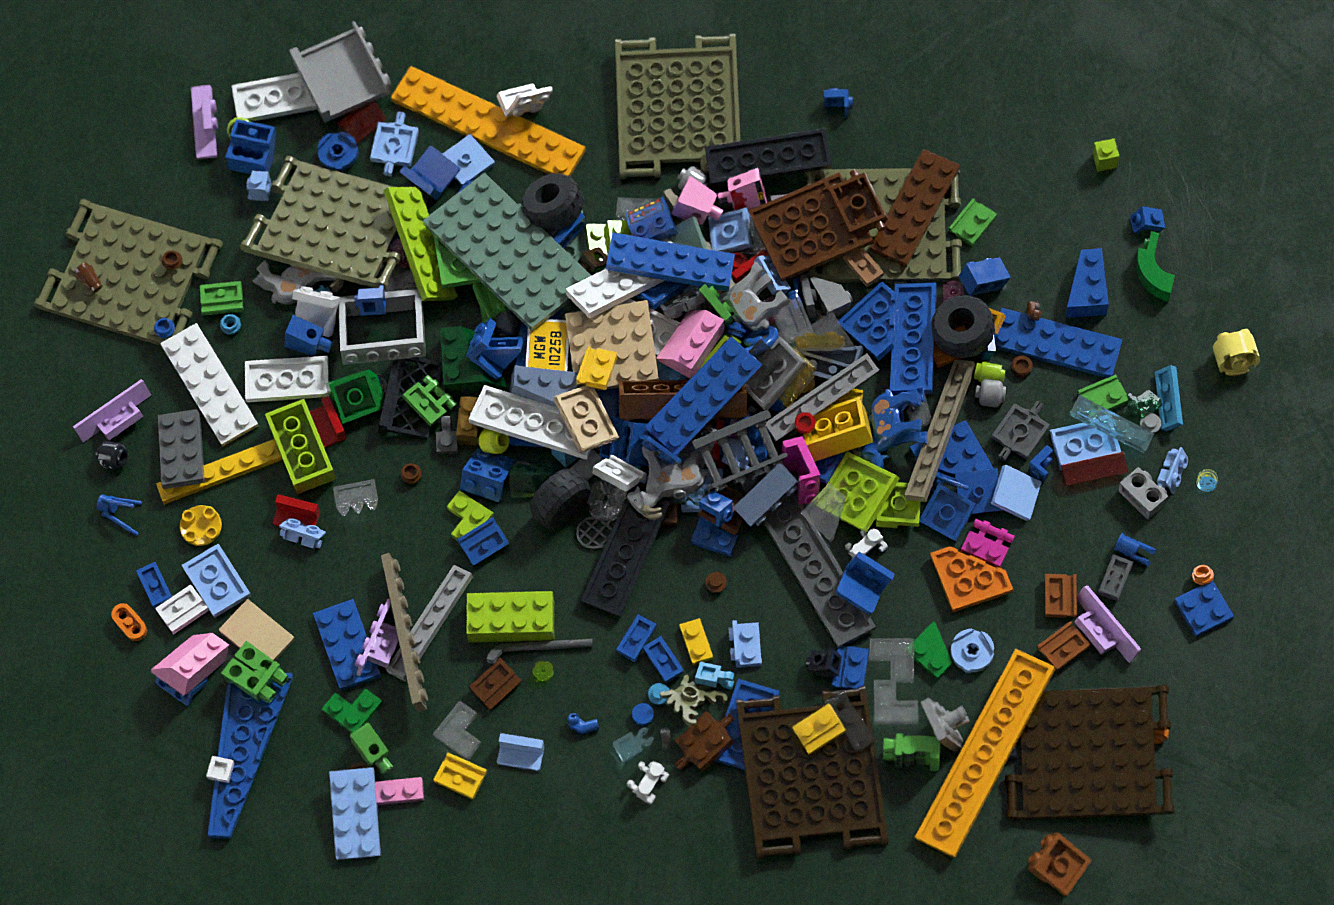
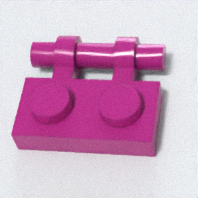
[961,519,1015,568]

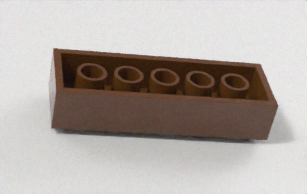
[618,380,747,421]

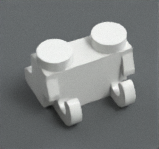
[845,529,888,559]
[627,761,669,805]

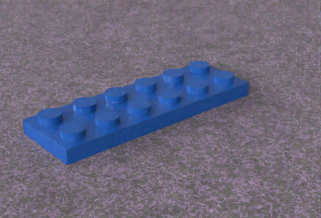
[606,232,735,292]
[890,283,937,395]
[994,308,1123,378]
[644,337,762,456]

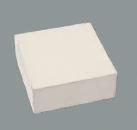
[207,756,234,783]

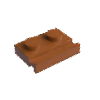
[1045,574,1077,618]
[1037,621,1091,672]

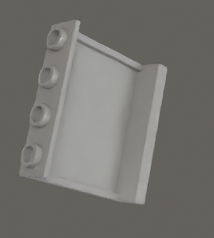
[289,21,391,123]

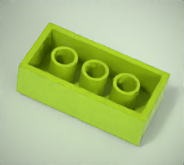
[265,399,336,494]
[467,591,554,642]

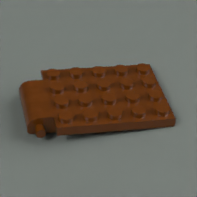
[748,169,888,282]

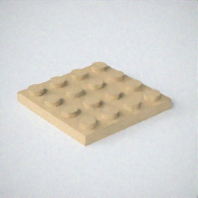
[565,300,659,391]

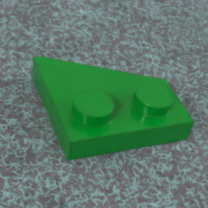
[905,621,952,680]

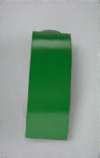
[1136,232,1175,302]

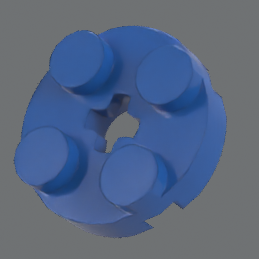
[318,132,359,172]

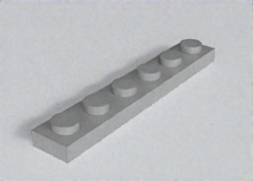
[765,354,879,442]
[386,565,473,682]

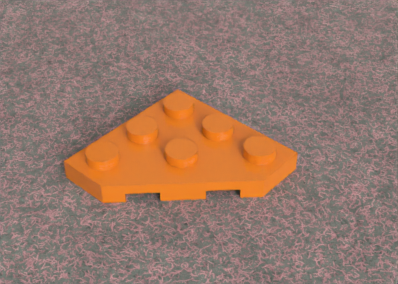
[930,546,1013,612]

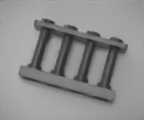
[688,409,787,492]

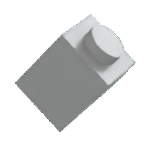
[810,277,853,320]

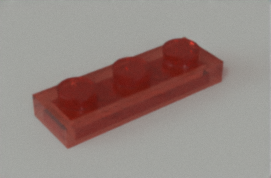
[1061,451,1128,486]

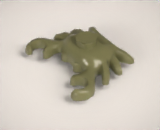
[659,674,728,726]

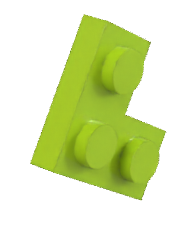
[447,490,494,540]

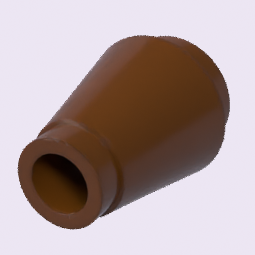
[74,262,103,293]

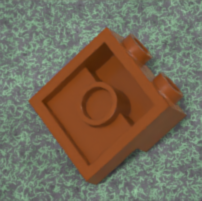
[1027,833,1092,896]

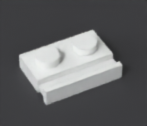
[592,455,645,491]
[155,585,209,635]

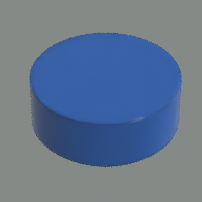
[632,703,654,726]

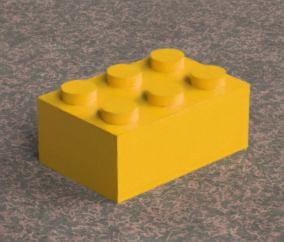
[803,397,873,462]

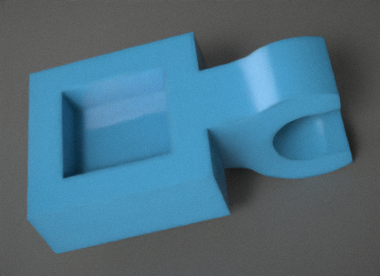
[695,662,734,689]

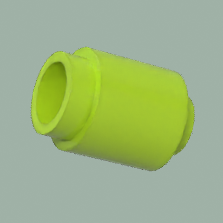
[974,362,1006,382]

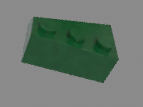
[440,326,508,394]

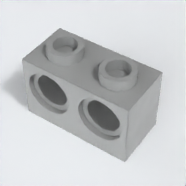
[1118,467,1168,520]

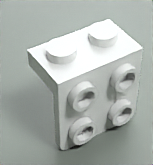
[497,84,553,117]
[292,287,340,337]

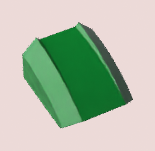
[326,369,385,424]

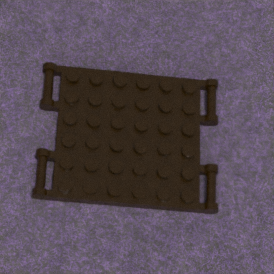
[1005,685,1175,820]
[736,686,888,860]

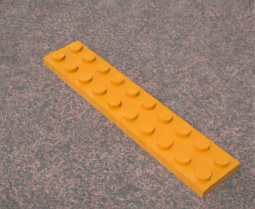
[391,66,586,176]
[915,649,1055,858]

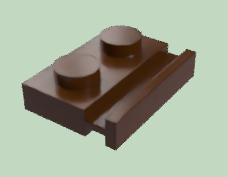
[469,658,522,710]

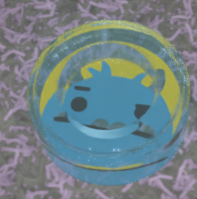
[1196,469,1218,492]

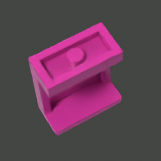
[782,436,820,505]

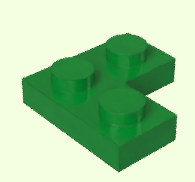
[322,688,383,733]

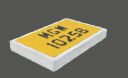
[526,319,569,371]

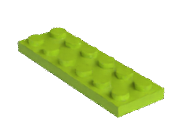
[384,187,458,301]

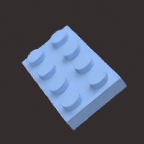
[330,768,381,860]

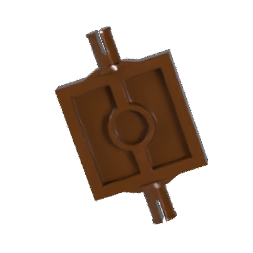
[675,711,735,772]

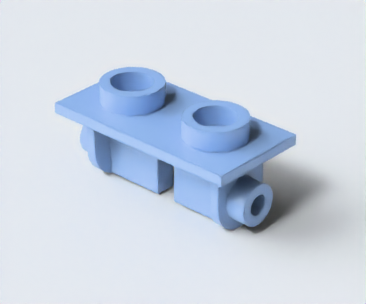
[1157,447,1188,494]
[279,519,326,549]

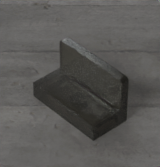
[747,339,784,390]

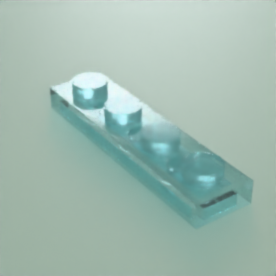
[1069,395,1154,453]

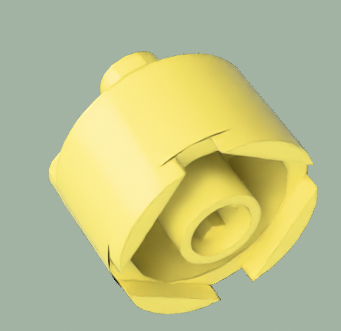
[1213,329,1260,376]

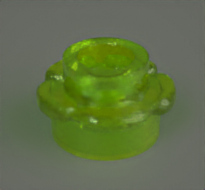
[533,661,554,681]

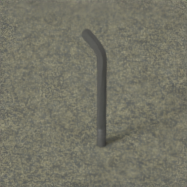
[487,639,593,663]

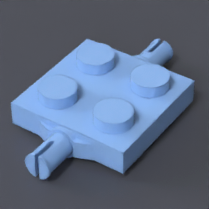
[370,112,419,176]

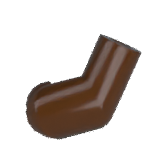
[1027,301,1042,321]

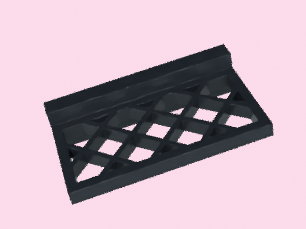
[378,357,442,440]

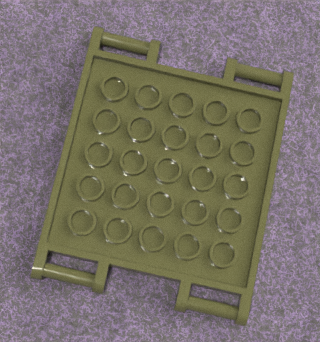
[615,34,740,180]
[240,156,429,290]
[805,168,962,283]
[34,199,223,346]

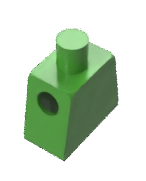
[350,723,393,774]

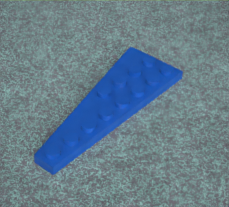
[208,673,293,839]

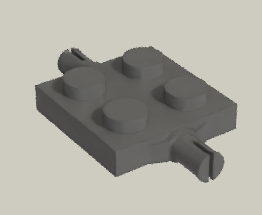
[659,288,706,319]
[991,401,1050,461]

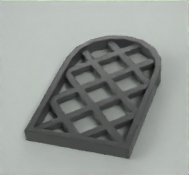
[576,514,619,550]

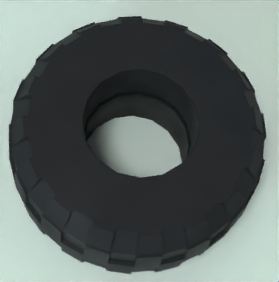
[521,173,584,232]
[931,295,995,358]
[530,469,591,529]

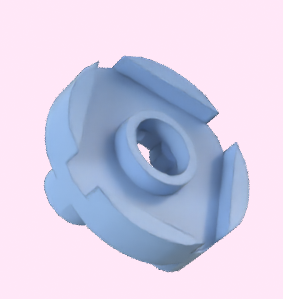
[951,629,994,673]

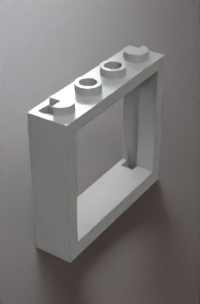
[339,289,426,365]

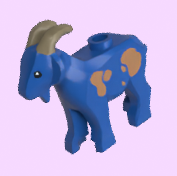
[852,387,928,469]

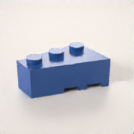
[1065,248,1109,318]

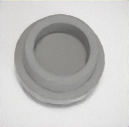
[1140,413,1161,434]

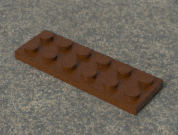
[870,149,960,267]

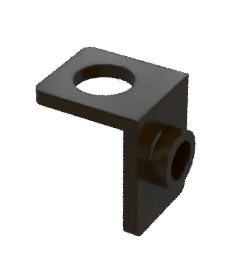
[578,247,608,276]

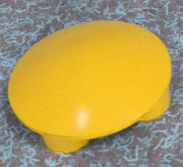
[180,505,222,546]

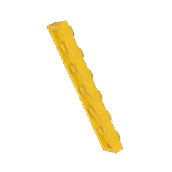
[156,439,282,504]

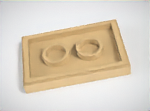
[553,385,619,453]
[219,599,295,661]

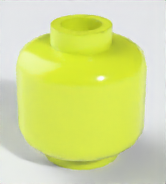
[478,428,509,454]

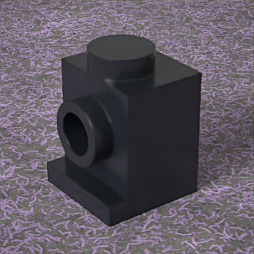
[806,648,842,677]

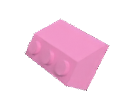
[656,310,725,379]
[151,633,229,696]

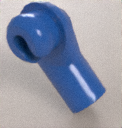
[568,713,599,734]

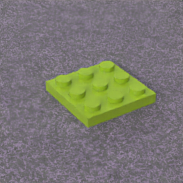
[814,452,899,533]

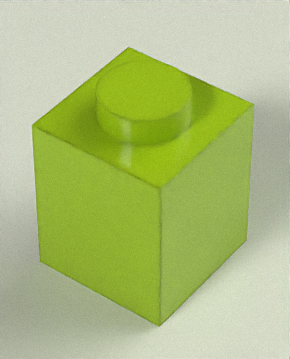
[1093,139,1119,172]

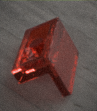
[337,102,387,143]

